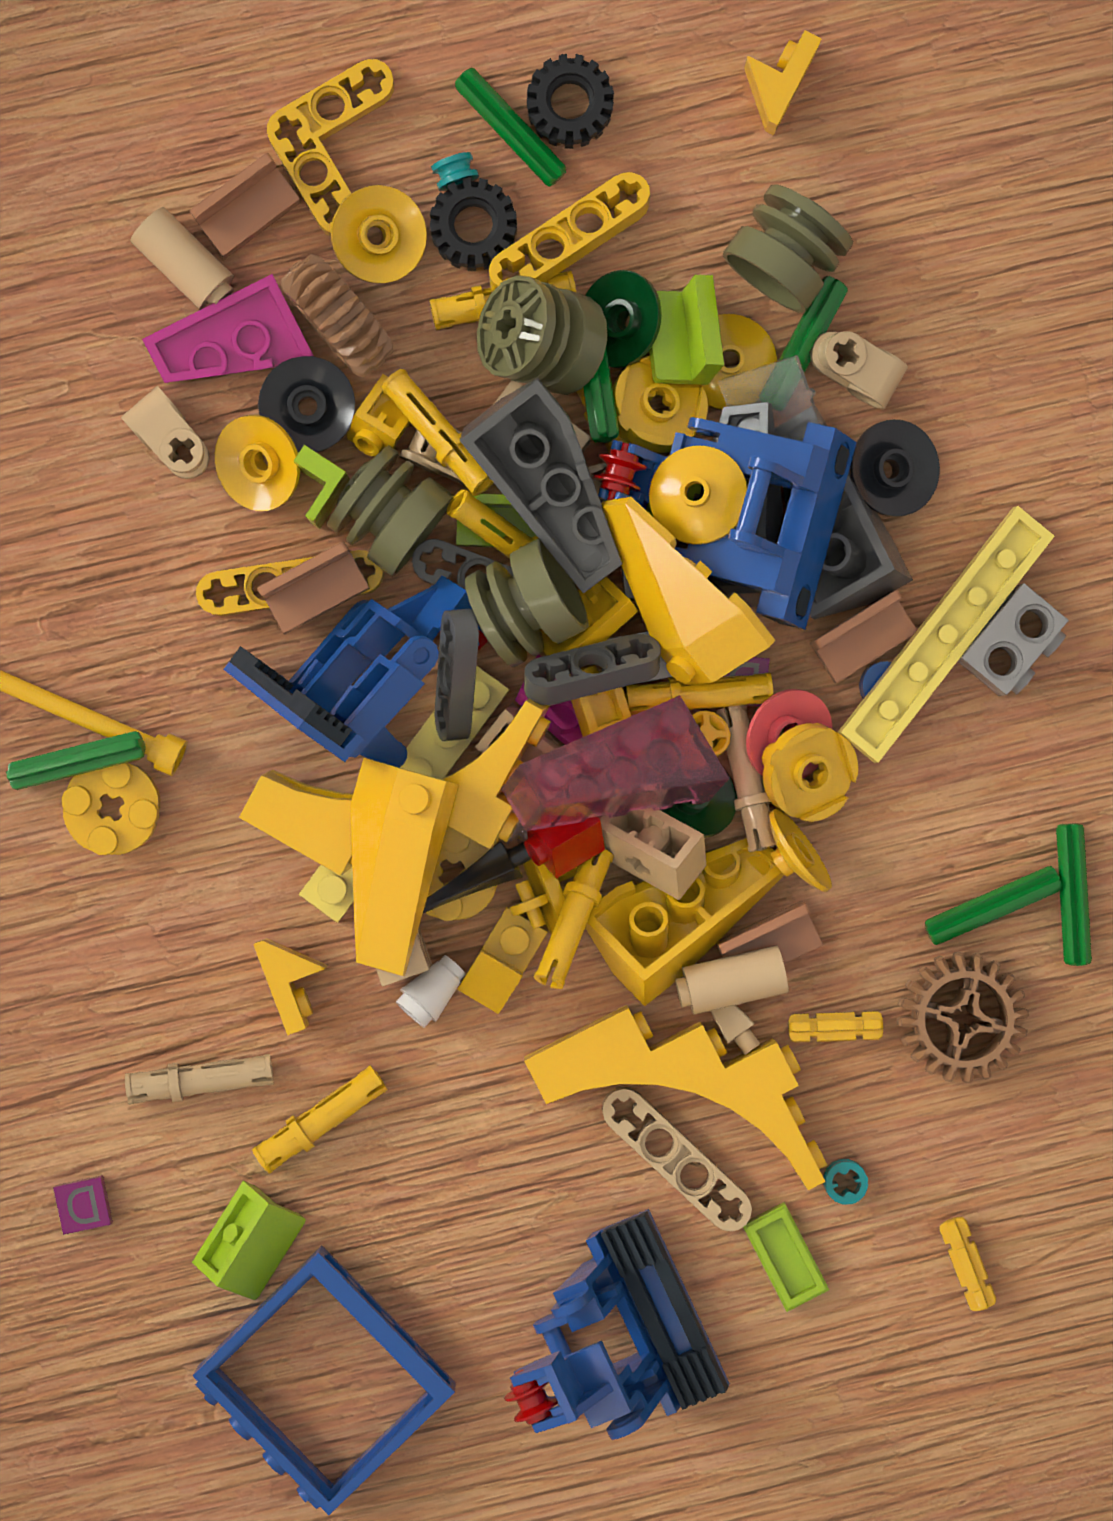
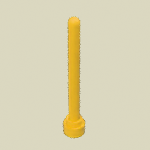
[0,670,188,776]

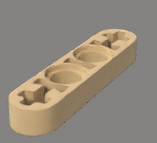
[602,1086,752,1231]

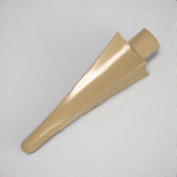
[695,962,760,1055]

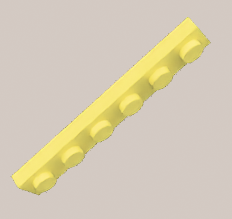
[837,506,1055,763]
[299,666,509,923]

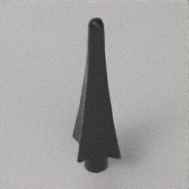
[423,841,531,914]

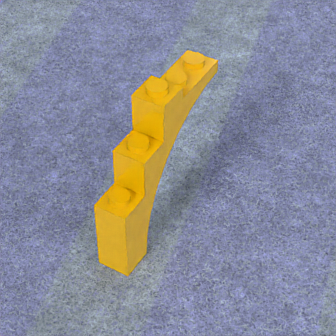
[239,698,551,876]
[524,1005,828,1190]

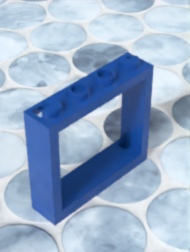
[193,1245,456,1515]

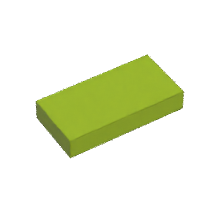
[743,1202,829,1312]

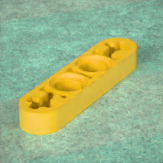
[489,172,650,291]
[196,550,384,616]

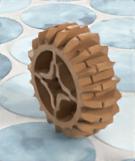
[281,254,394,377]
[897,952,1029,1083]

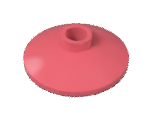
[746,689,832,778]

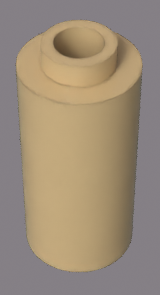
[130,207,234,310]
[675,945,789,1015]

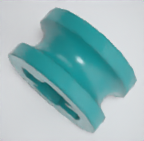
[431,152,479,191]
[823,1159,868,1205]

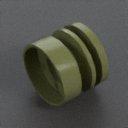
[723,184,854,313]
[477,275,607,395]
[327,445,454,577]
[465,538,589,667]

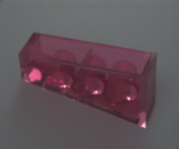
[501,696,729,831]

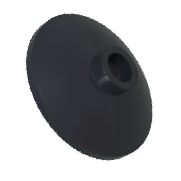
[258,356,355,453]
[850,419,940,517]

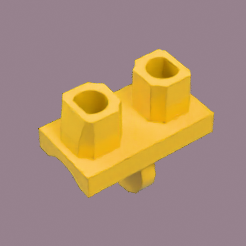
[509,859,578,935]

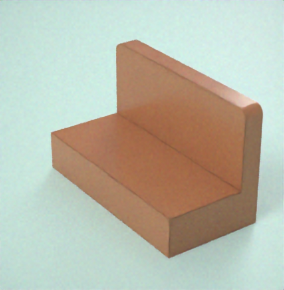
[190,153,301,260]
[257,541,370,634]
[810,590,917,684]
[716,901,823,964]

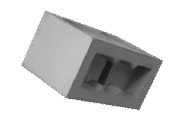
[957,583,1069,696]

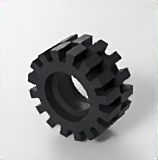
[527,54,614,149]
[430,178,517,271]

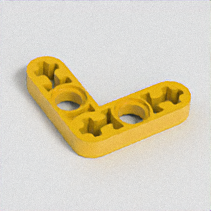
[267,59,394,236]

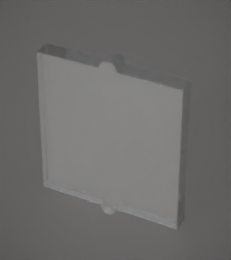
[718,355,822,440]

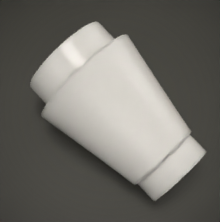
[396,955,466,1028]

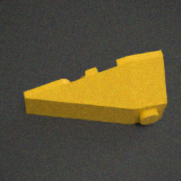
[601,497,775,685]
[350,758,459,976]
[585,838,784,1006]

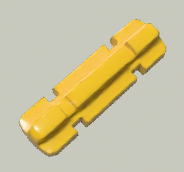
[788,1011,884,1043]
[939,1217,997,1311]

